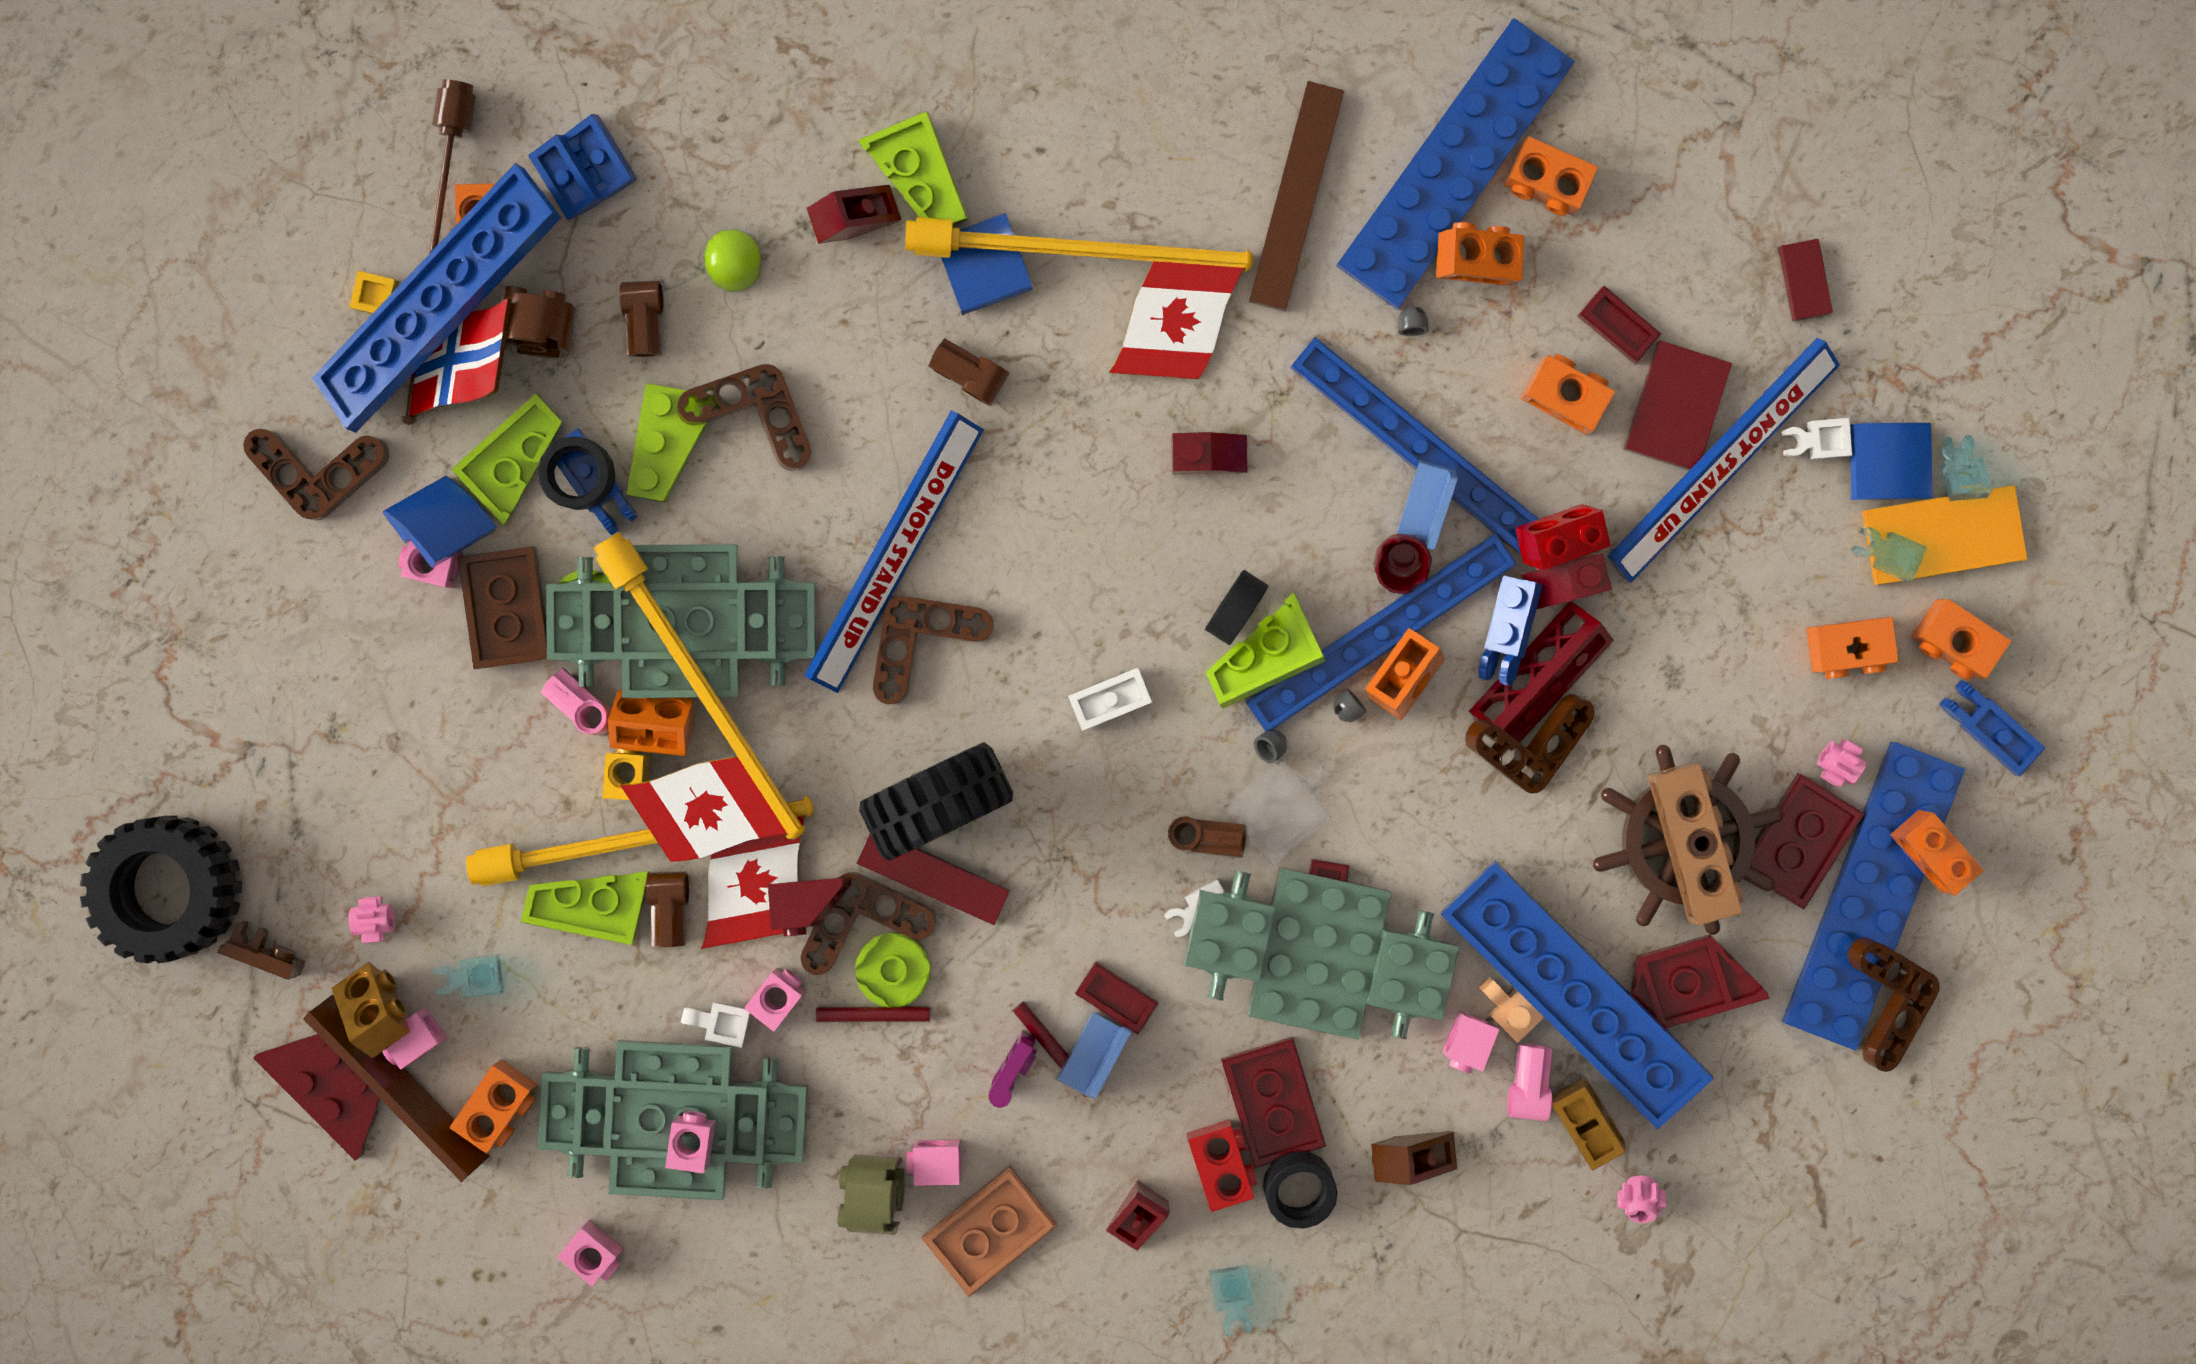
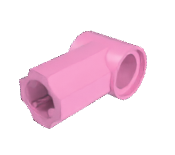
[541,668,612,735]
[1507,1043,1552,1121]

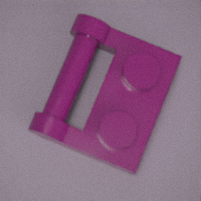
[988,1030,1037,1108]

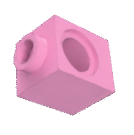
[399,541,463,588]
[744,968,806,1032]
[382,1007,447,1070]
[1443,1011,1499,1073]
[665,1111,716,1174]
[906,1140,962,1186]
[557,1220,623,1287]

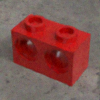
[1515,504,1611,570]
[1187,1119,1258,1212]

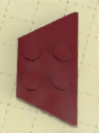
[1630,934,1770,1028]
[253,1034,380,1161]

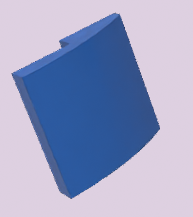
[528,114,637,220]
[941,213,1033,315]
[1850,423,1933,500]
[383,476,497,568]

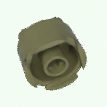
[838,1155,905,1235]

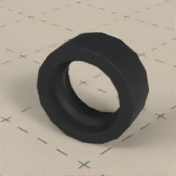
[538,436,616,510]
[1205,570,1268,645]
[1263,1151,1338,1229]

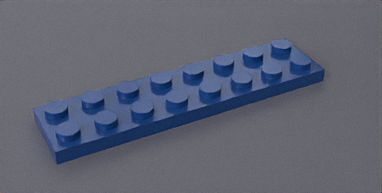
[1336,18,1575,310]
[312,163,562,433]
[1782,741,1965,1051]
[1441,860,1714,1129]

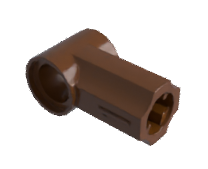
[620,280,664,357]
[928,338,1010,406]
[1168,816,1247,858]
[646,871,689,947]

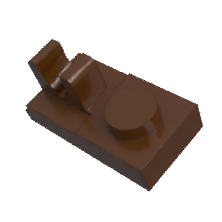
[217,921,306,980]

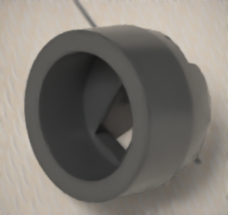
[1398,306,1429,336]
[1333,689,1367,722]
[1254,730,1287,763]

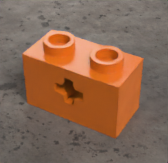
[1806,617,1898,679]

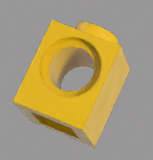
[602,749,650,800]

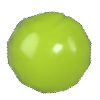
[704,229,761,292]

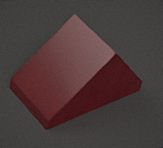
[1106,1181,1170,1251]

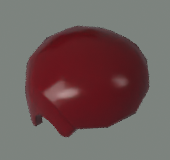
[1373,534,1432,594]

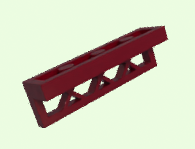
[1468,601,1614,751]

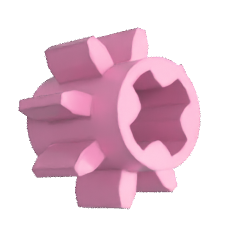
[1817,739,1866,787]
[349,896,395,943]
[1617,1175,1666,1223]

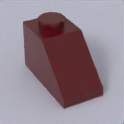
[806,184,901,244]
[1171,432,1248,475]
[1521,553,1612,610]
[768,877,852,936]

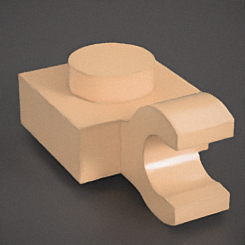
[1479,977,1544,1043]

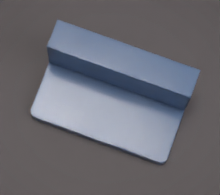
[1397,459,1458,550]
[1056,1012,1132,1099]

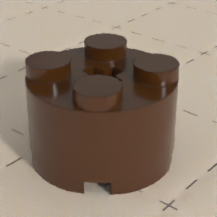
[498,286,576,358]

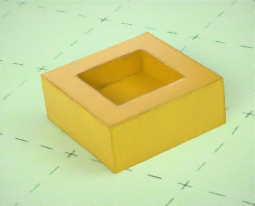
[349,271,399,314]

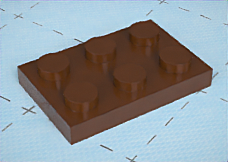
[458,546,547,669]

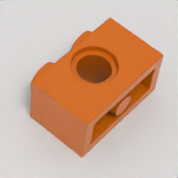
[1520,354,1615,435]
[1911,599,2011,681]
[1365,628,1445,721]

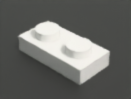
[1068,668,1152,731]

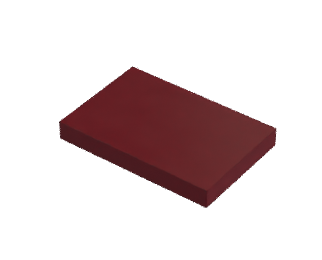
[1623,340,1732,470]
[1750,773,1864,909]
[1221,1036,1326,1168]

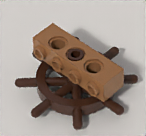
[1593,745,1783,935]

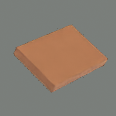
[922,1166,1057,1297]

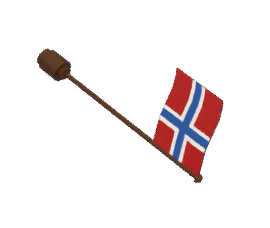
[401,79,512,425]

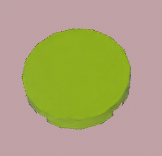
[855,932,931,1008]

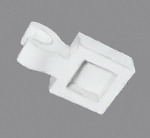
[681,1002,750,1048]

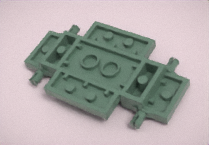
[546,544,816,698]
[1183,867,1459,1040]
[538,1040,808,1200]

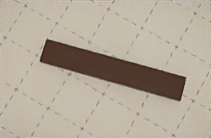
[1249,81,1344,312]
[303,994,490,1183]

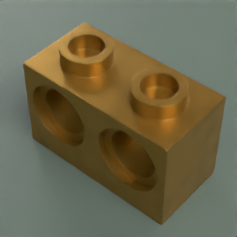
[332,962,410,1058]
[1552,1076,1626,1171]

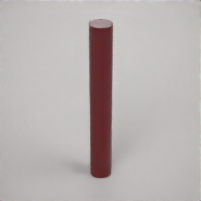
[1012,1001,1086,1097]
[816,1006,930,1022]

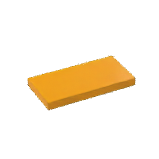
[1862,485,2027,585]

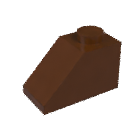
[1371,1131,1457,1185]

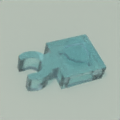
[1941,435,1992,501]
[1851,527,1927,583]
[433,954,504,998]
[1209,1265,1253,1337]

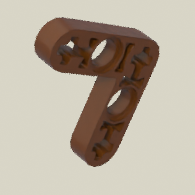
[677,364,811,471]
[243,429,389,520]
[873,596,994,704]
[1465,694,1595,794]
[800,872,936,975]
[1848,937,1940,1072]

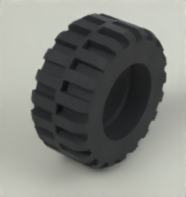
[859,742,1013,861]
[80,815,242,964]

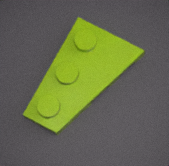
[857,111,969,227]
[626,383,722,502]
[451,393,563,526]
[1206,592,1326,709]
[520,871,650,946]

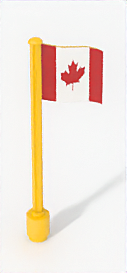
[905,217,1253,379]
[593,532,806,862]
[466,796,814,949]

